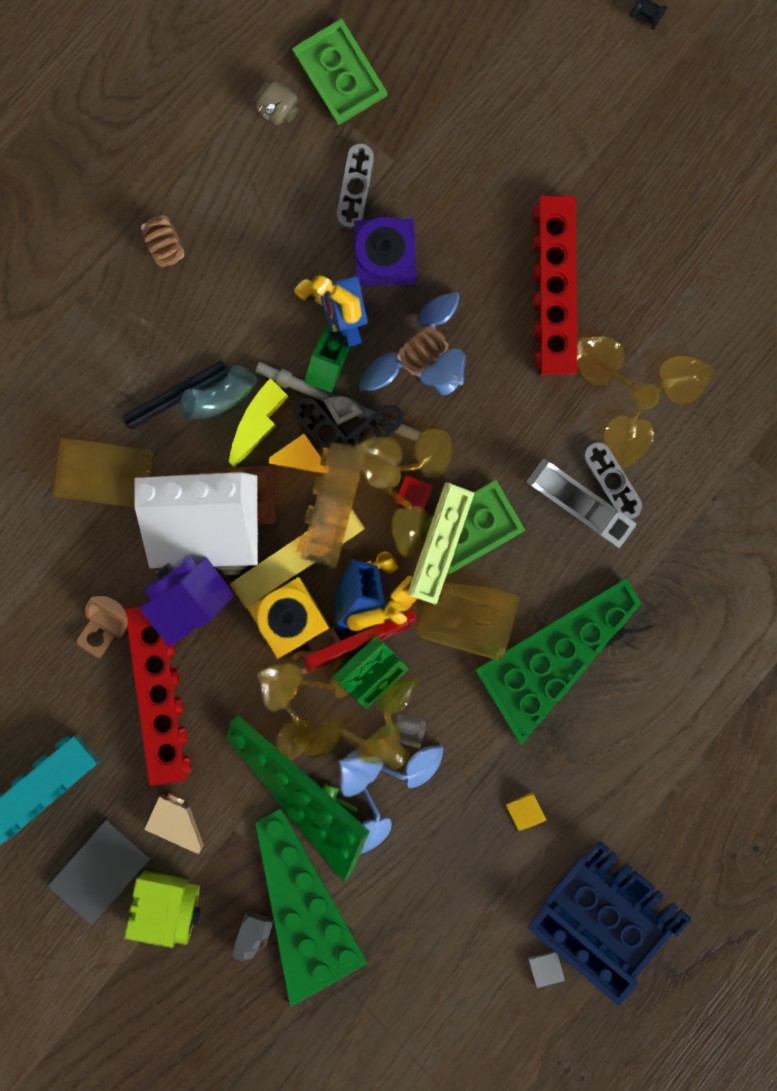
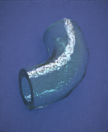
[180,365,257,419]

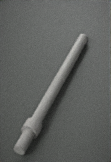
[255,362,421,442]

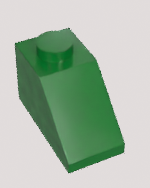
[304,324,351,393]

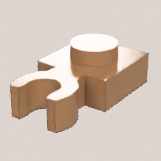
[291,627,341,674]

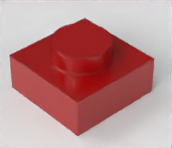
[395,475,433,513]

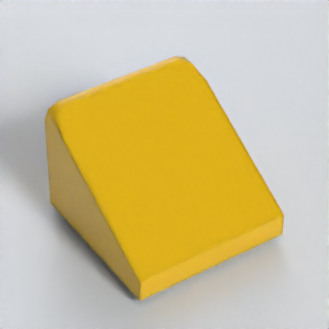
[390,575,418,610]
[506,792,546,831]

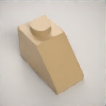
[144,792,204,854]

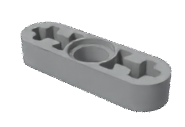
[337,144,374,230]
[584,443,642,519]

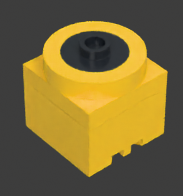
[247,577,331,659]

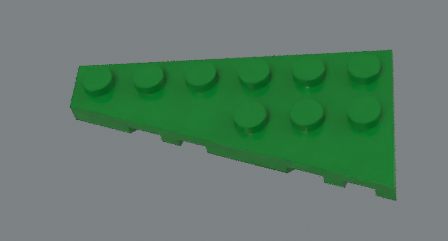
[475,578,642,746]
[226,715,370,882]
[256,807,368,1007]

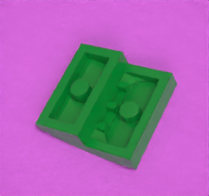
[333,635,409,709]

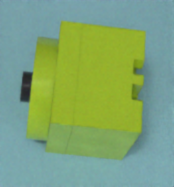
[125,870,201,948]

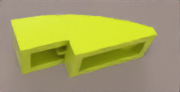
[229,378,289,467]

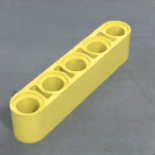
[229,504,365,609]

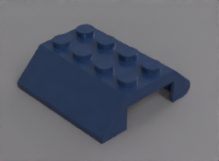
[527,840,691,1006]

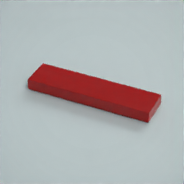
[303,610,417,672]

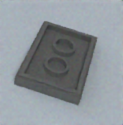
[47,819,152,926]

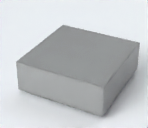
[528,951,565,988]

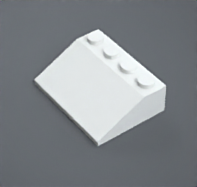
[135,472,258,568]

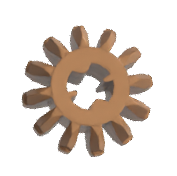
[141,215,185,267]
[397,327,449,375]

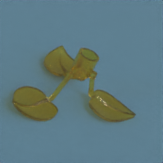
[577,336,714,468]
[354,428,452,558]
[257,651,359,762]
[305,677,420,769]

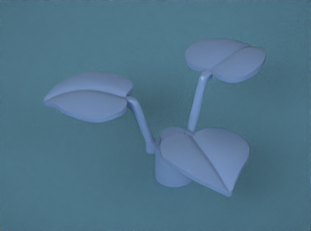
[359,291,465,395]
[339,744,443,854]

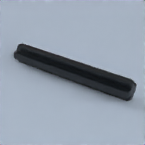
[123,361,229,429]

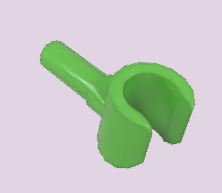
[322,783,358,815]

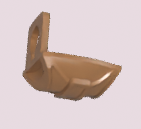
[76,596,127,658]

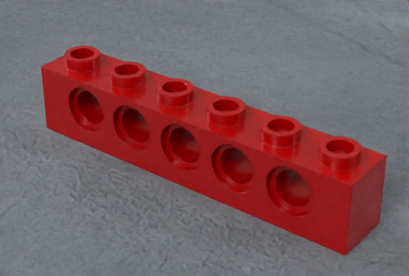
[533,196,577,376]
[125,607,192,786]

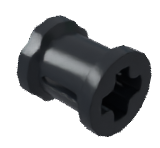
[629,0,668,30]

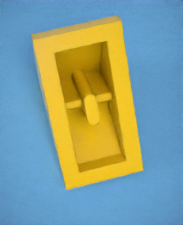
[269,434,329,474]

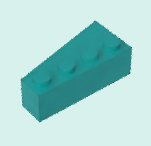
[0,734,101,845]

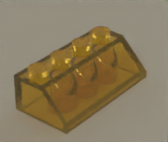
[297,442,366,568]

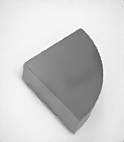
[323,394,364,425]

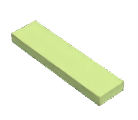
[407,483,474,605]

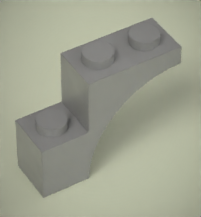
[526,458,637,548]

